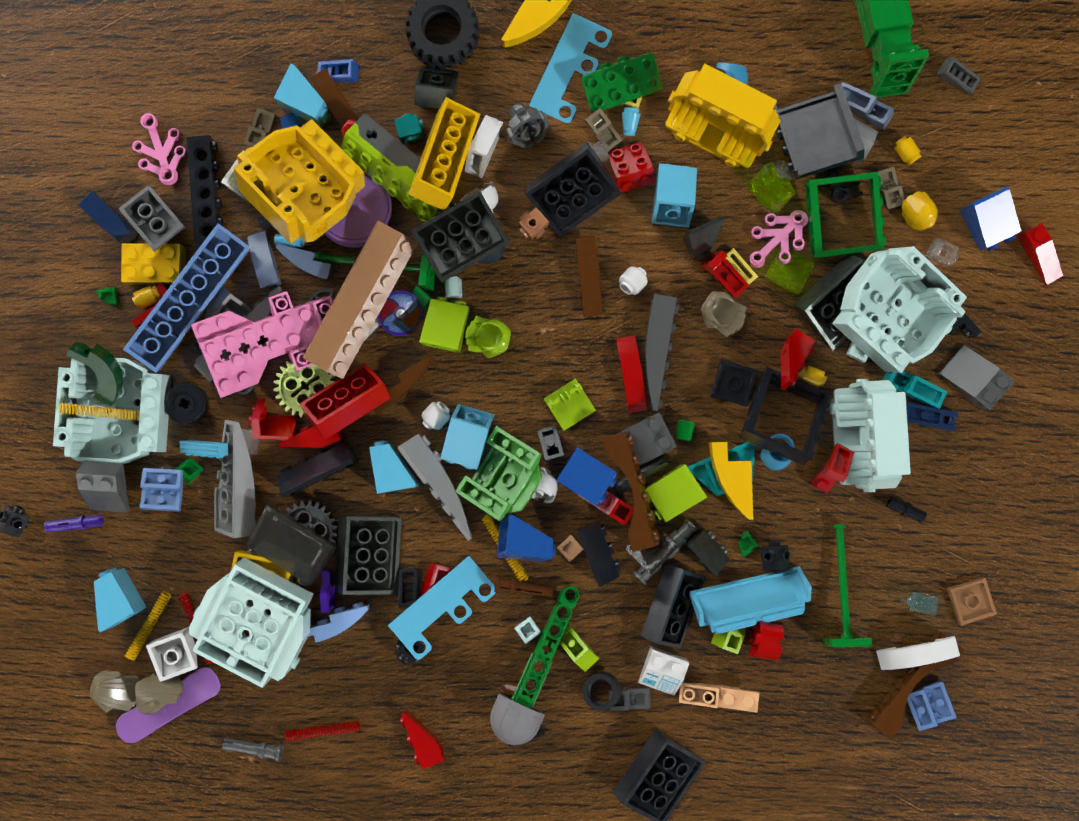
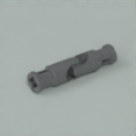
[633,518,699,585]

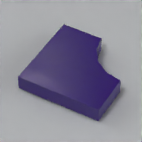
[320,569,336,613]

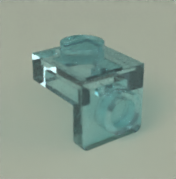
[907,592,940,616]

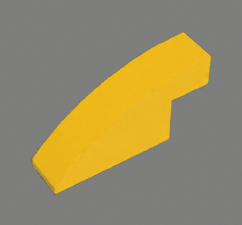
[501,0,572,48]
[709,442,753,520]

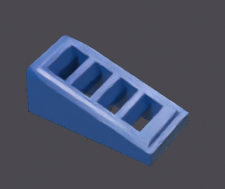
[318,59,359,82]

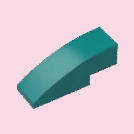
[883,371,947,409]

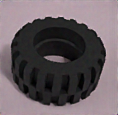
[405,0,479,70]

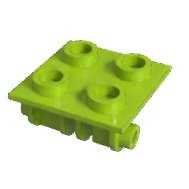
[544,378,596,431]

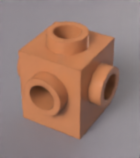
[519,208,549,240]

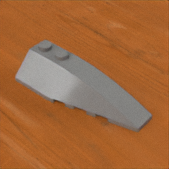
[214,419,256,538]
[397,434,472,541]

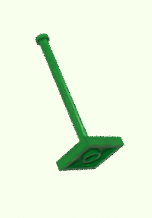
[315,251,436,291]
[823,524,872,647]

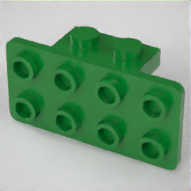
[581,53,663,113]

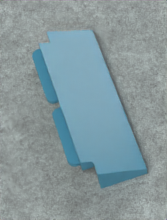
[690,566,812,634]

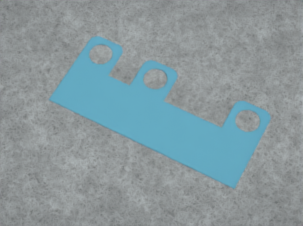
[529,13,612,123]
[388,556,496,660]

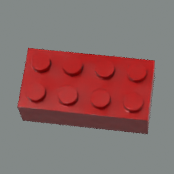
[300,363,391,440]

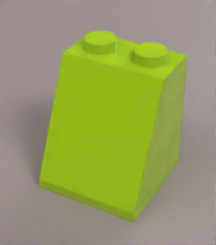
[419,297,470,353]
[645,464,707,522]

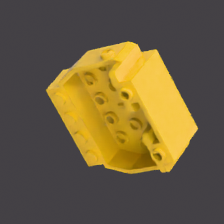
[665,63,780,168]
[233,119,365,244]

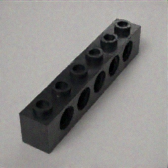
[186,135,224,251]

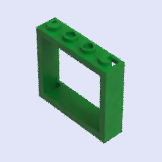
[804,172,886,258]

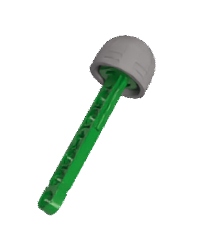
[490,586,579,745]

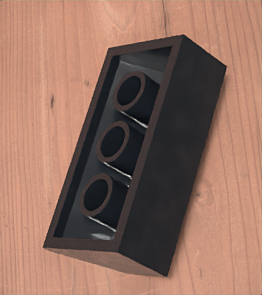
[276,440,359,497]
[641,563,706,649]

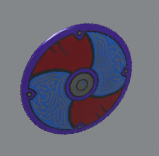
[378,290,422,335]

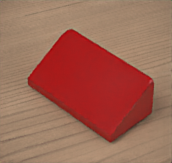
[419,562,452,598]

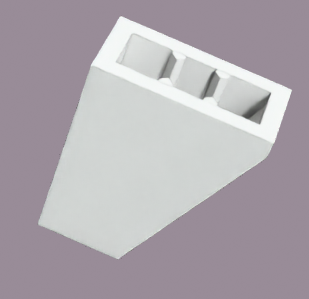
[465,115,503,178]

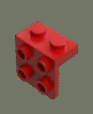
[607,142,655,193]
[248,398,297,441]

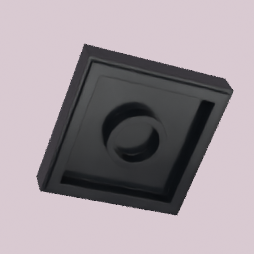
[710,359,758,407]

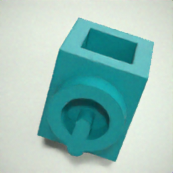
[394,113,425,145]

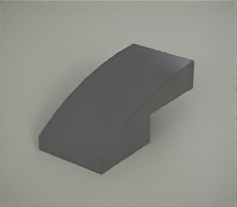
[609,688,651,710]

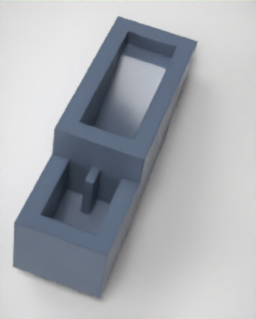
[841,82,894,130]
[247,231,282,290]
[276,244,334,282]

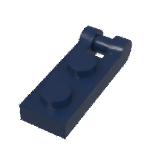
[906,402,959,432]

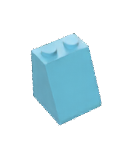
[274,64,331,128]
[651,163,697,228]
[440,404,494,470]
[369,441,420,494]
[94,567,147,632]

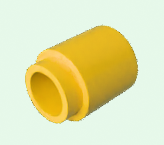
[894,136,922,166]
[132,284,162,310]
[797,365,827,388]

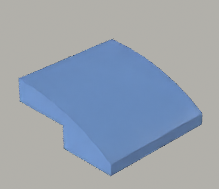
[139,468,183,512]
[907,680,957,731]

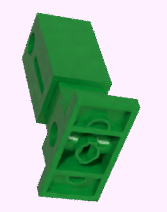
[855,0,929,98]

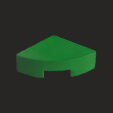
[96,287,120,306]
[739,530,759,557]

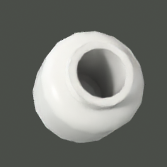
[619,266,648,295]
[422,401,450,430]

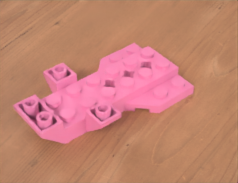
[190,291,333,398]

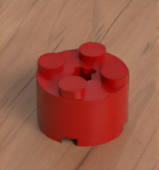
[747,621,784,660]

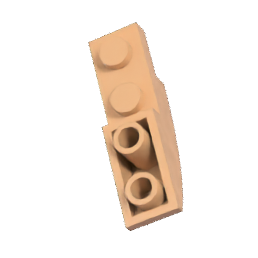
[679,683,760,713]

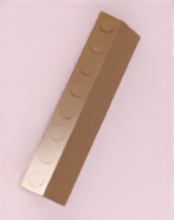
[303,221,417,379]

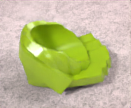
[465,316,511,358]

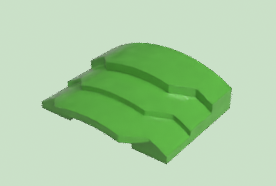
[455,426,542,521]

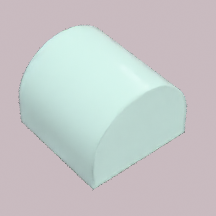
[445,276,462,298]
[515,617,542,644]

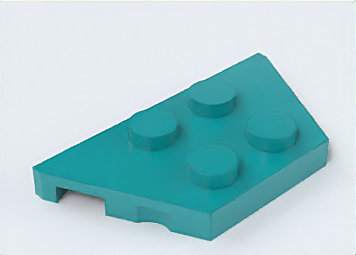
[687,442,756,496]

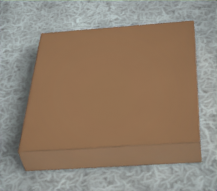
[947,577,997,626]

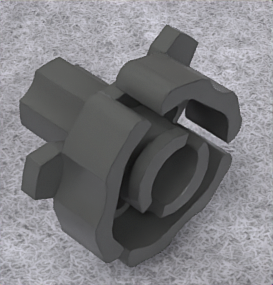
[506,103,549,148]

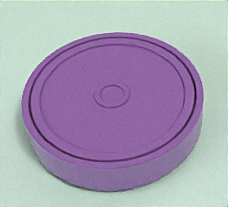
[324,173,392,248]

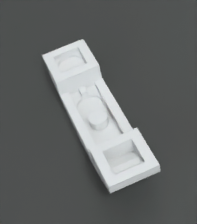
[876,636,960,670]

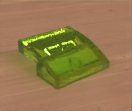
[748,162,796,214]
[764,246,815,295]

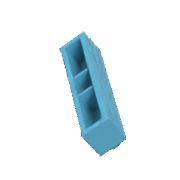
[179,440,228,458]

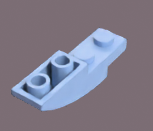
[308,602,370,643]

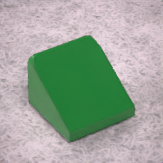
[412,286,431,310]
[675,420,695,441]
[176,457,204,486]

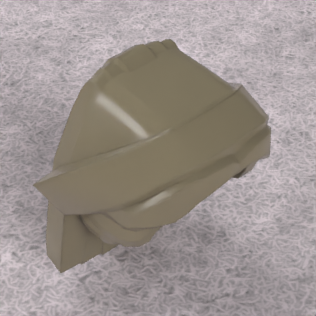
[701,291,747,337]
[90,670,139,713]
[135,673,184,715]

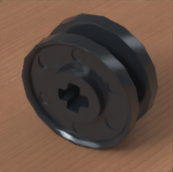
[164,383,209,424]

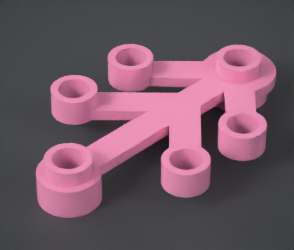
[132,113,187,185]
[750,210,808,268]

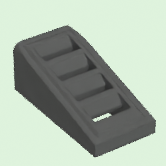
[937,57,981,95]

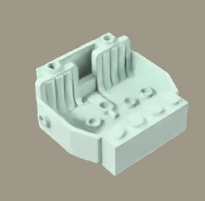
[832,246,967,373]
[53,358,171,463]
[829,379,911,492]
[189,558,314,688]

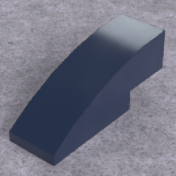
[78,191,140,244]

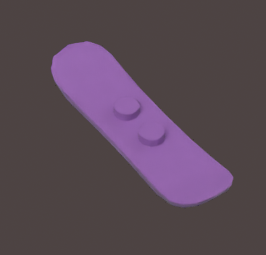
[116,667,221,743]

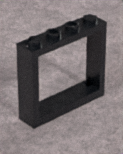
[739,366,831,465]

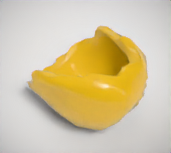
[901,191,938,231]

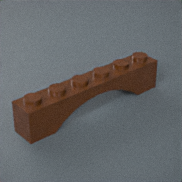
[603,431,660,552]
[868,632,964,740]

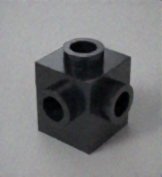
[0,505,30,538]
[761,541,790,570]
[394,639,425,665]

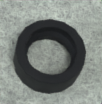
[582,672,621,711]

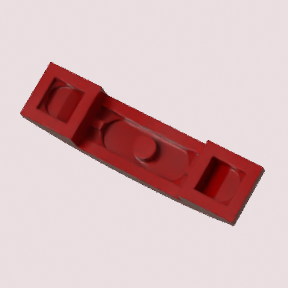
[616,335,647,414]

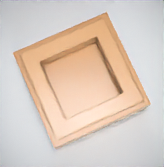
[557,535,584,562]

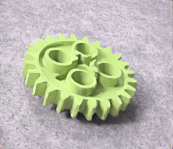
[273,361,335,418]

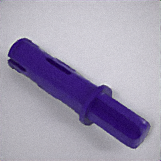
[44,515,104,533]

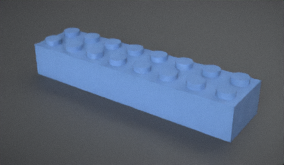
[123,223,251,373]

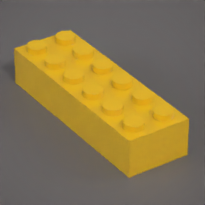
[408,97,480,211]

